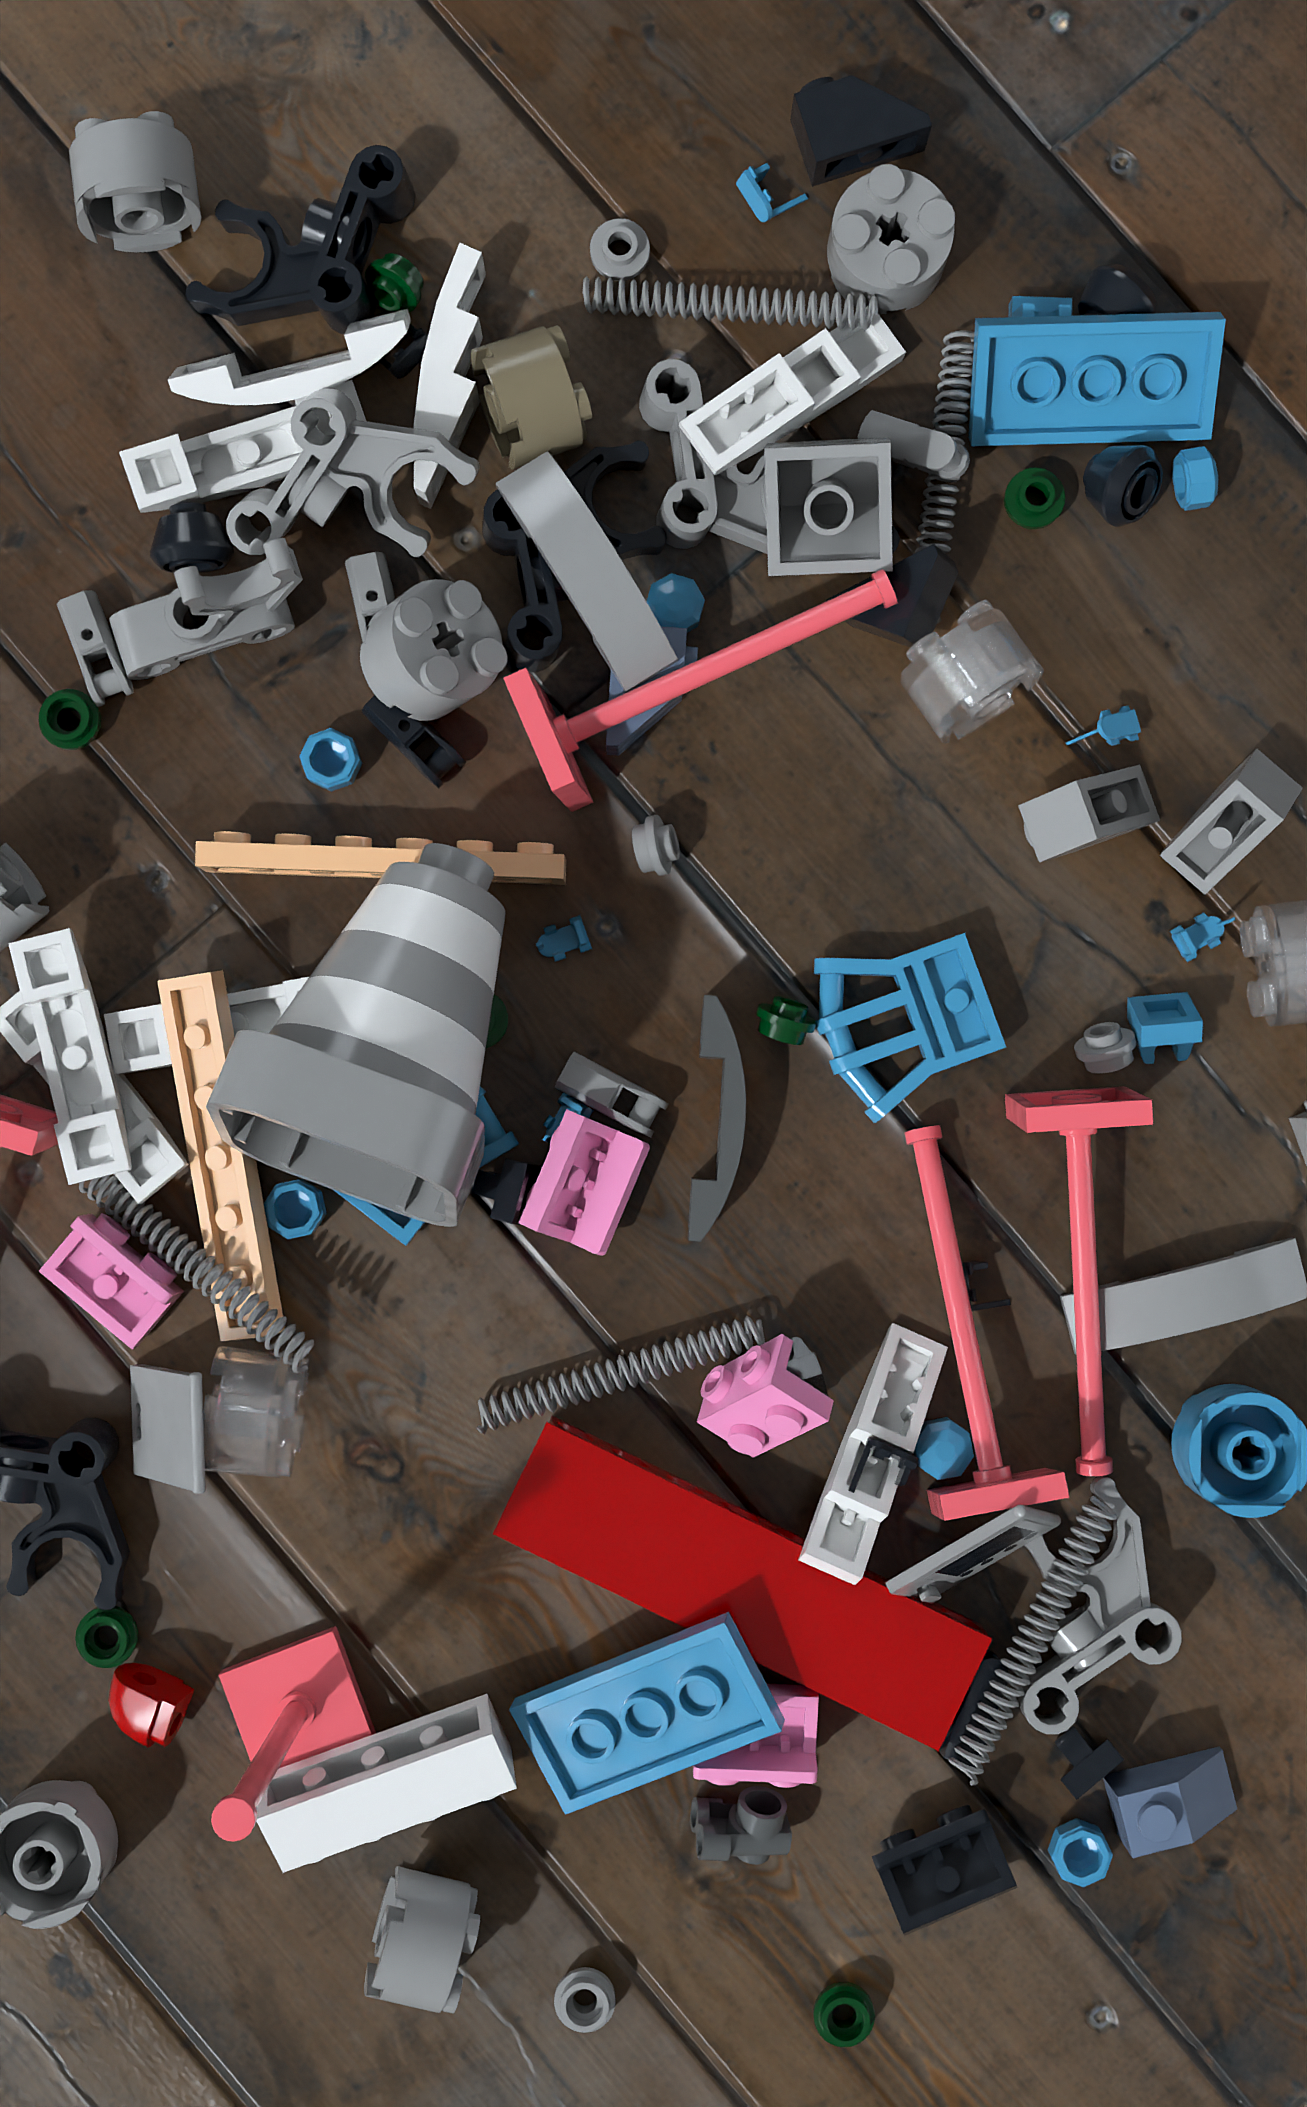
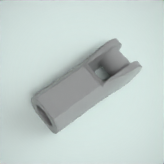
[858,410,970,480]
[345,552,395,642]
[57,590,134,707]
[554,1052,669,1138]

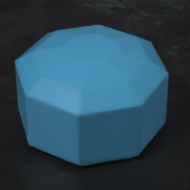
[1172,446,1218,511]
[646,573,705,633]
[299,728,363,791]
[264,1179,327,1239]
[914,1417,974,1480]
[1048,1818,1113,1887]

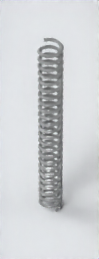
[582,276,878,331]
[915,330,975,623]
[79,1175,314,1373]
[477,1316,765,1434]
[948,1496,1117,1785]

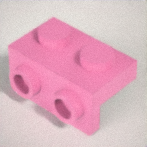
[519,1109,650,1256]
[39,1213,184,1349]
[697,1334,834,1457]
[693,1684,819,1788]

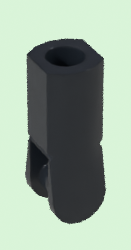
[362,695,466,789]
[939,1649,1009,1768]

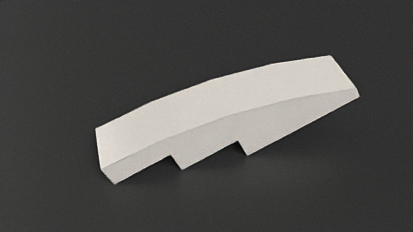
[414,243,486,509]
[679,305,906,475]
[798,1323,948,1585]

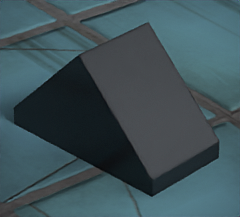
[826,544,958,652]

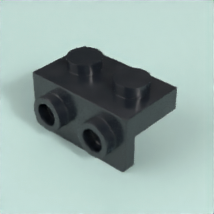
[872,1805,1018,1936]

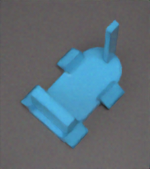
[736,163,808,222]
[1066,705,1141,746]
[1170,913,1235,962]
[536,915,592,962]
[542,1093,594,1143]

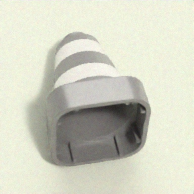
[206,843,506,1227]

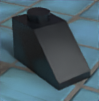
[790,75,932,187]

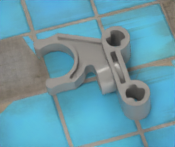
[639,359,768,554]
[226,388,480,557]
[109,538,303,680]
[1018,1476,1182,1734]

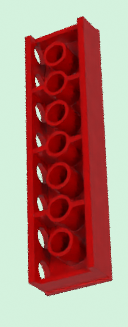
[493,1416,992,1751]

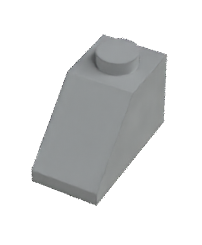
[1160,749,1303,894]
[1018,765,1160,862]

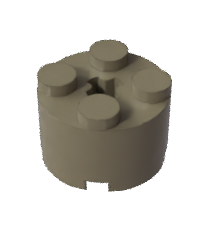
[471,325,592,470]

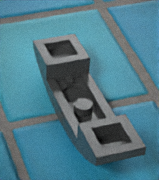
[687,995,746,1242]

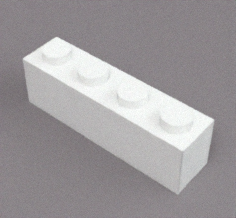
[256,1694,517,1873]

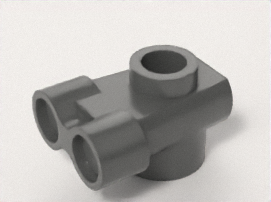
[690,1786,792,1865]

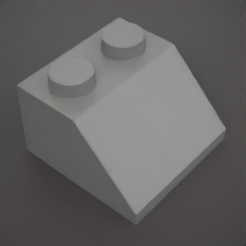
[764,438,893,576]

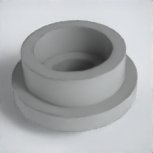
[590,219,650,281]
[632,815,680,876]
[1074,1022,1136,1073]
[554,1967,615,2033]

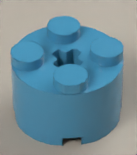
[1171,1384,1307,1518]

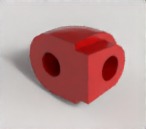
[108,1663,195,1748]

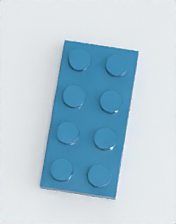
[968,312,1226,446]
[509,1612,785,1815]

